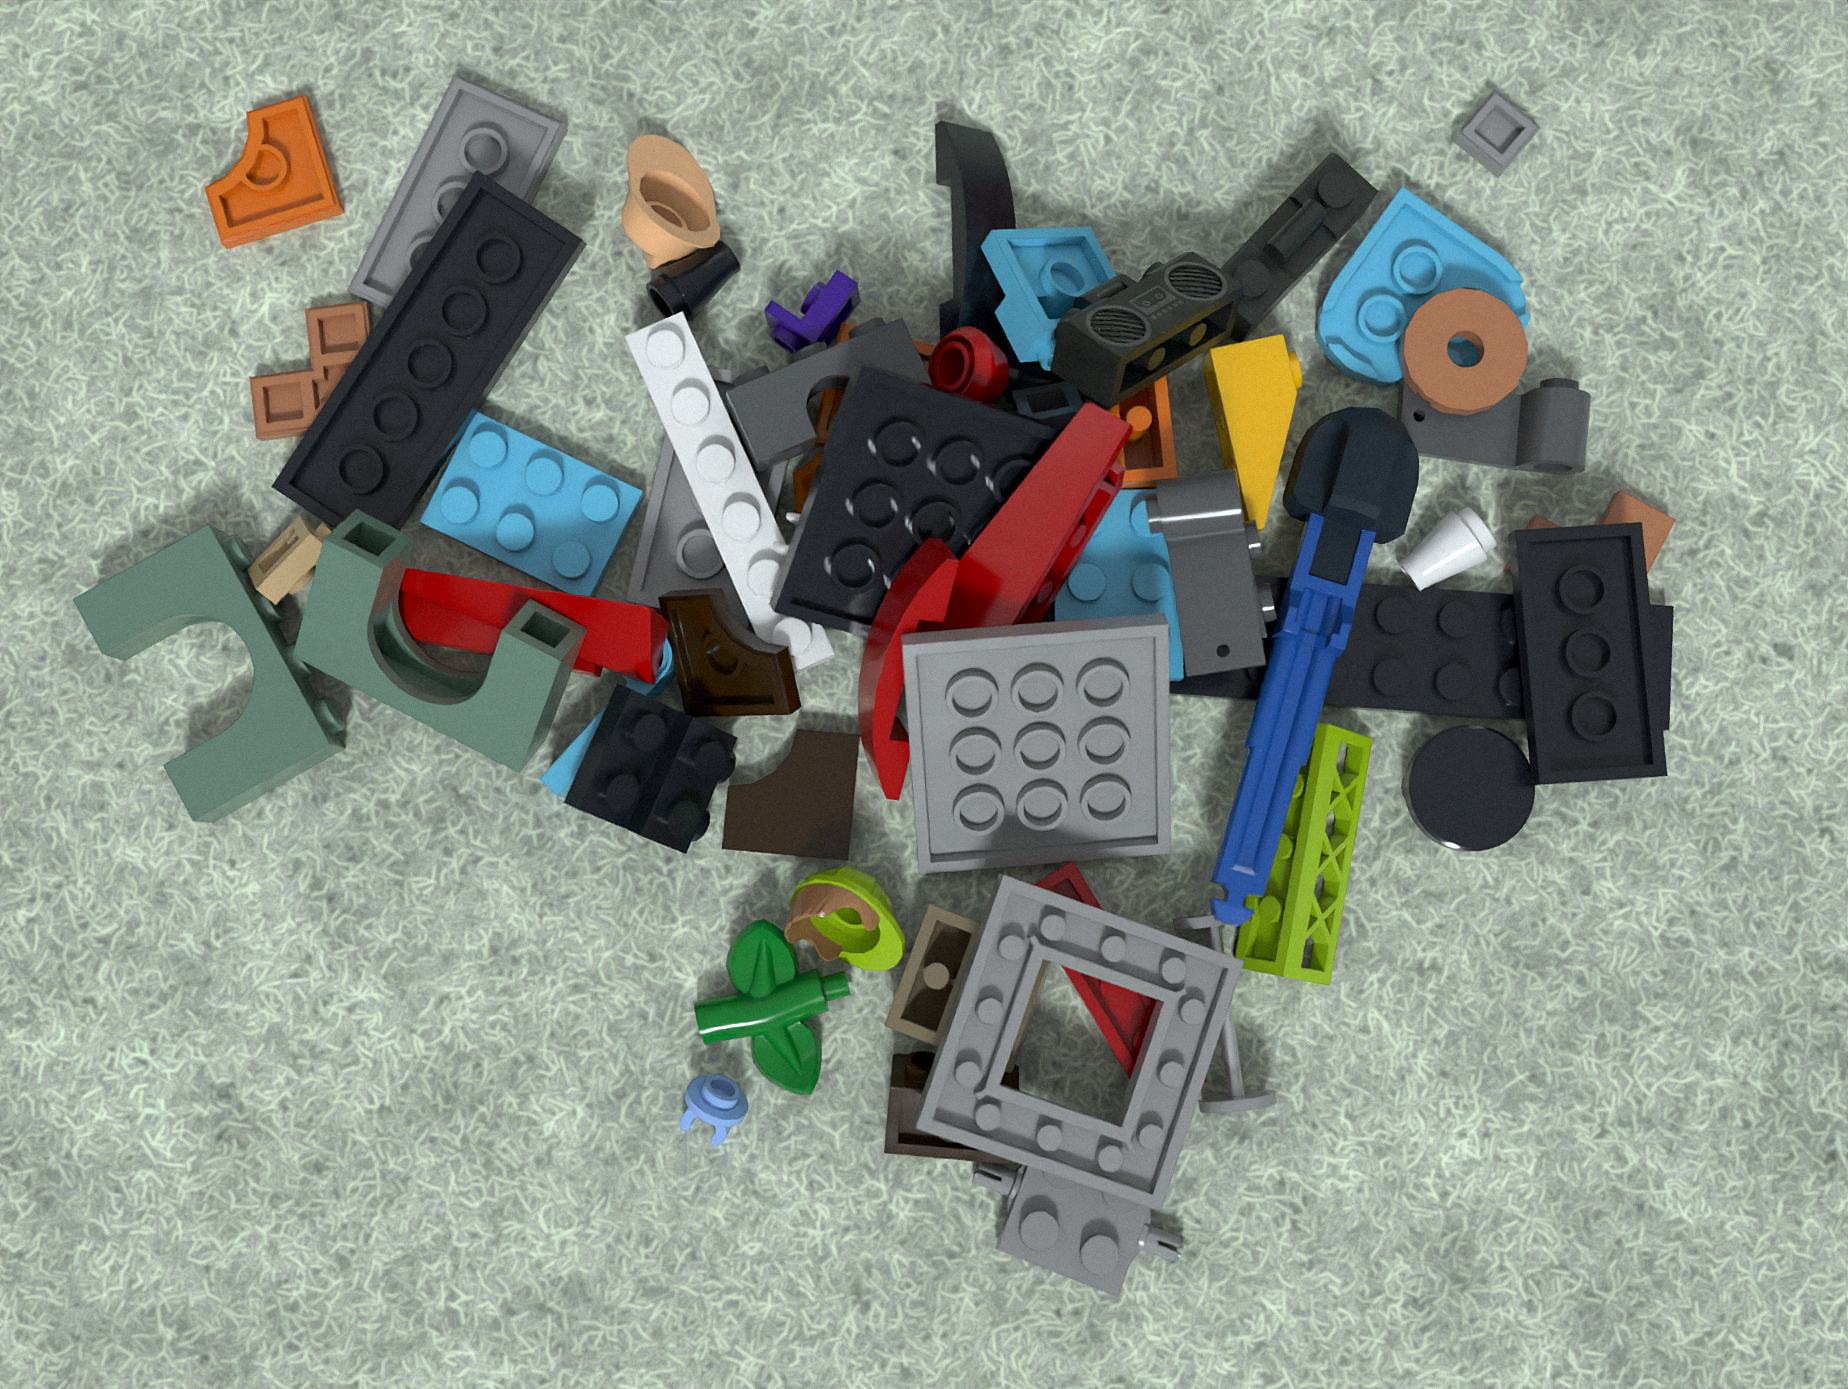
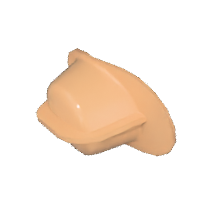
[621,134,720,270]

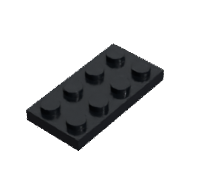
[1508,522,1668,786]

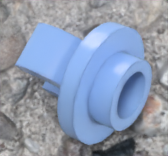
[680,1074,748,1147]

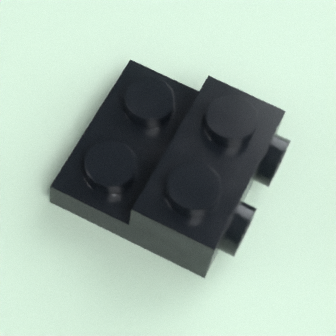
[563,683,738,854]

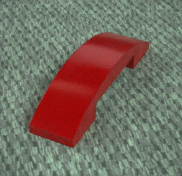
[858,538,959,801]

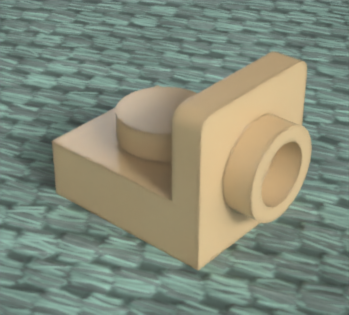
[247,515,334,605]

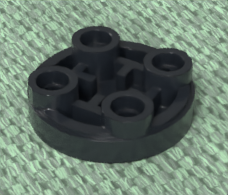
[1401,725,1535,852]

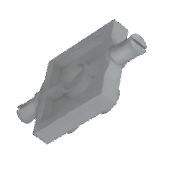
[972,1162,1185,1297]

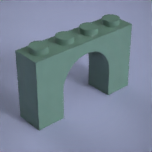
[293,509,588,773]
[73,524,346,823]

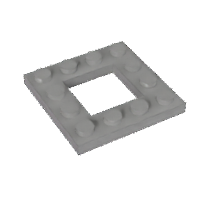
[912,874,1244,1211]

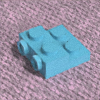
[980,226,1116,371]

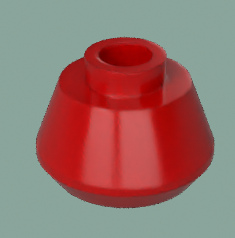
[928,326,1009,404]

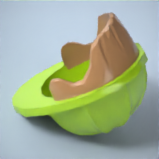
[784,865,905,971]

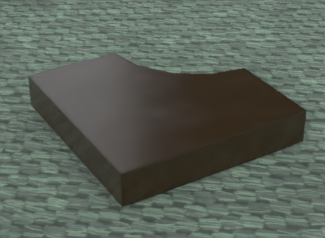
[658,588,802,717]
[722,729,860,861]

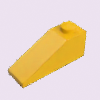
[1201,334,1302,534]

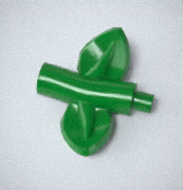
[694,919,851,1095]

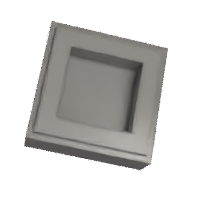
[1452,89,1541,178]

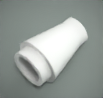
[1398,506,1497,591]

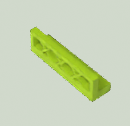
[1235,723,1373,986]

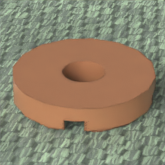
[1398,288,1528,416]

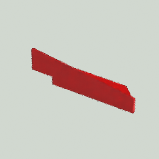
[916,402,1133,633]
[398,568,669,685]

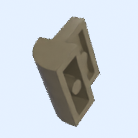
[884,904,1052,1073]

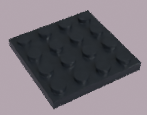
[769,360,1065,638]

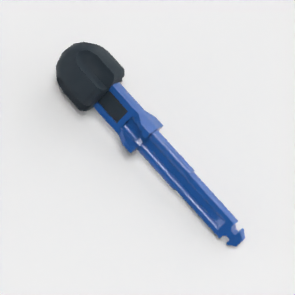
[1209,407,1419,927]

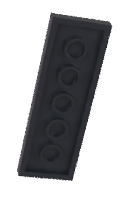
[271,170,587,531]

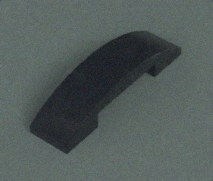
[935,121,1016,351]

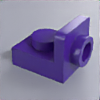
[764,270,860,355]

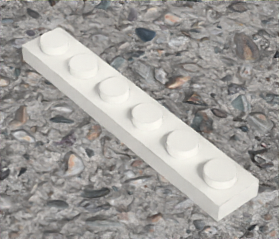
[625,312,836,675]

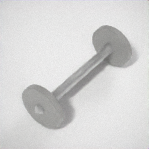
[1173,903,1277,1119]

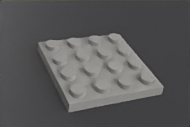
[901,613,1171,875]

